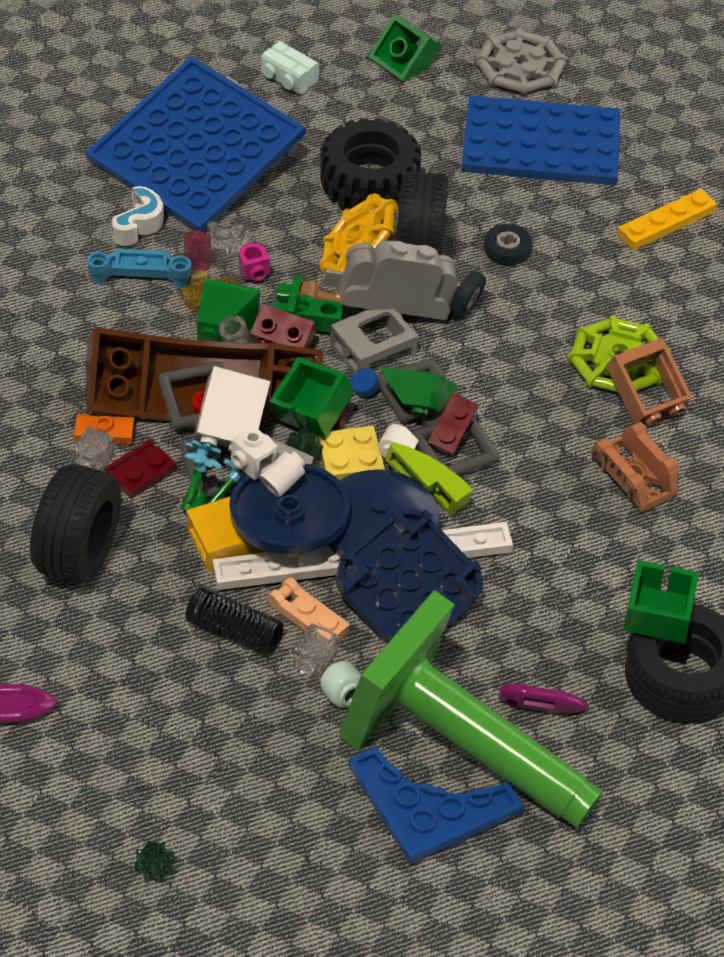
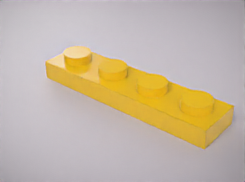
[617,189,718,250]

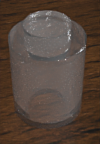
[219,316,254,343]

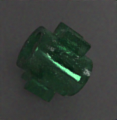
[286,428,323,459]
[134,840,175,883]

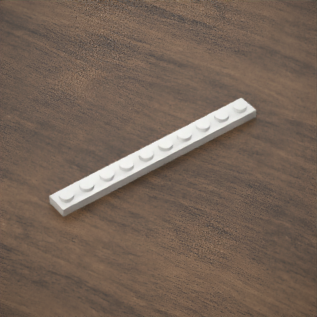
[213,522,513,590]

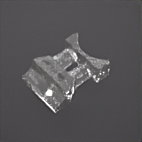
[199,221,254,257]

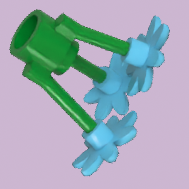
[180,440,247,511]

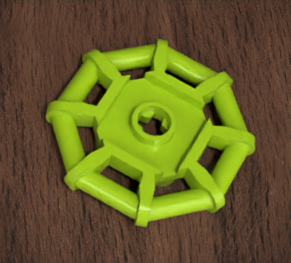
[567,315,672,393]

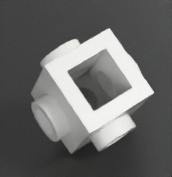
[231,426,278,480]

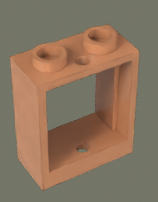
[606,337,692,425]

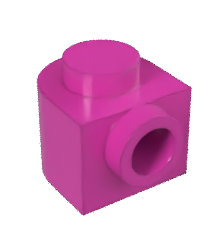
[239,243,270,281]

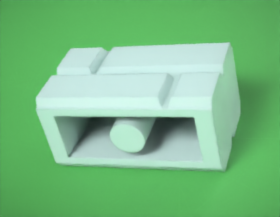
[261,41,319,95]

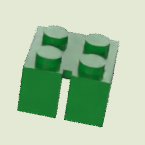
[269,357,355,438]
[623,560,699,644]

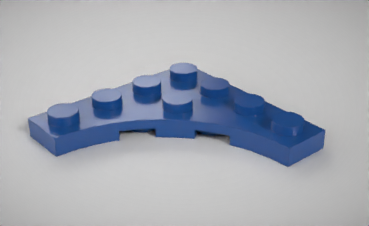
[348,746,524,864]

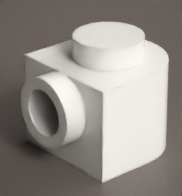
[378,424,418,458]

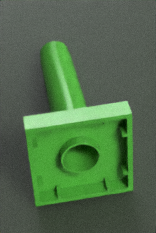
[339,590,603,828]

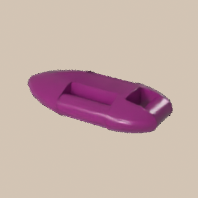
[498,683,589,714]
[0,684,57,723]

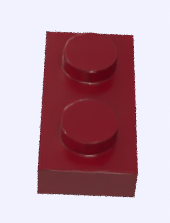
[427,393,479,457]

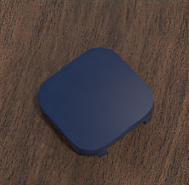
[335,507,483,644]

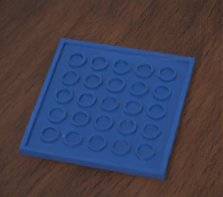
[85,56,307,234]

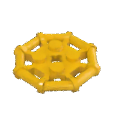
[319,193,398,273]

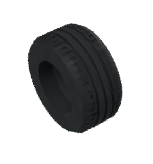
[396,171,449,255]
[30,463,121,585]
[625,604,724,722]

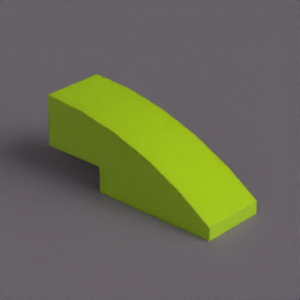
[385,442,473,516]

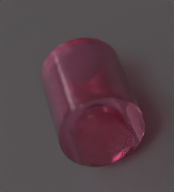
[184,230,212,273]

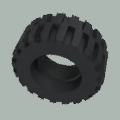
[321,118,421,209]

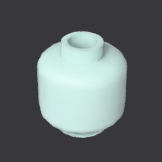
[320,661,361,708]

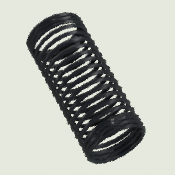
[185,586,284,656]

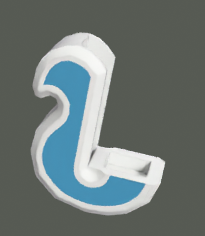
[112,186,164,246]

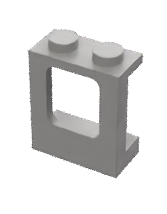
[330,309,418,373]

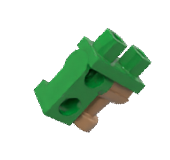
[272,276,347,338]

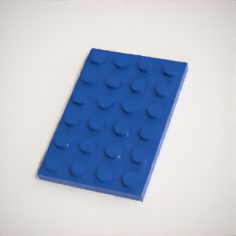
[461,95,621,186]

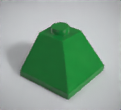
[368,14,443,82]
[197,278,260,343]
[382,367,456,415]

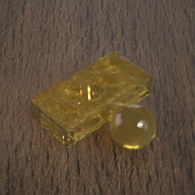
[179,270,239,309]

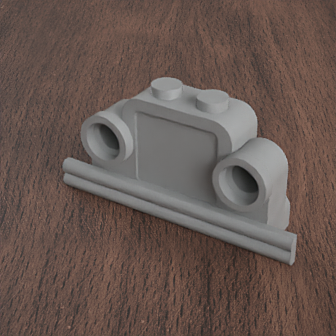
[322,241,458,320]

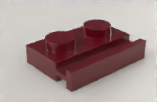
[105,439,177,499]

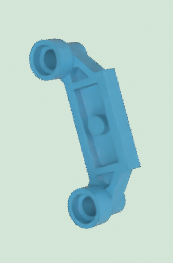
[87,249,192,289]

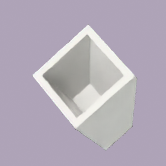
[194,366,270,452]

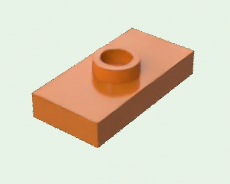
[74,414,135,445]

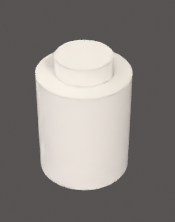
[259,451,305,497]

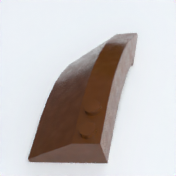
[86,327,324,426]

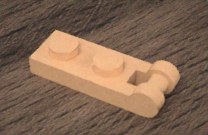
[267,577,350,649]

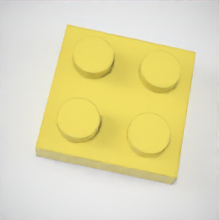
[317,426,385,480]

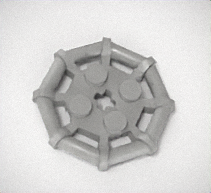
[474,28,568,95]

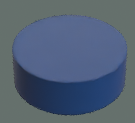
[350,368,380,397]

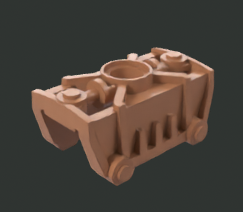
[591,422,679,512]

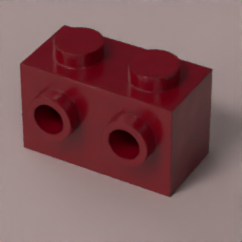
[250,303,317,348]

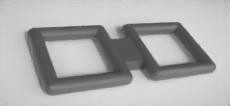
[377,358,500,475]
[157,361,241,498]

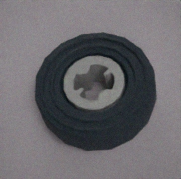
[484,223,532,266]
[450,270,486,319]

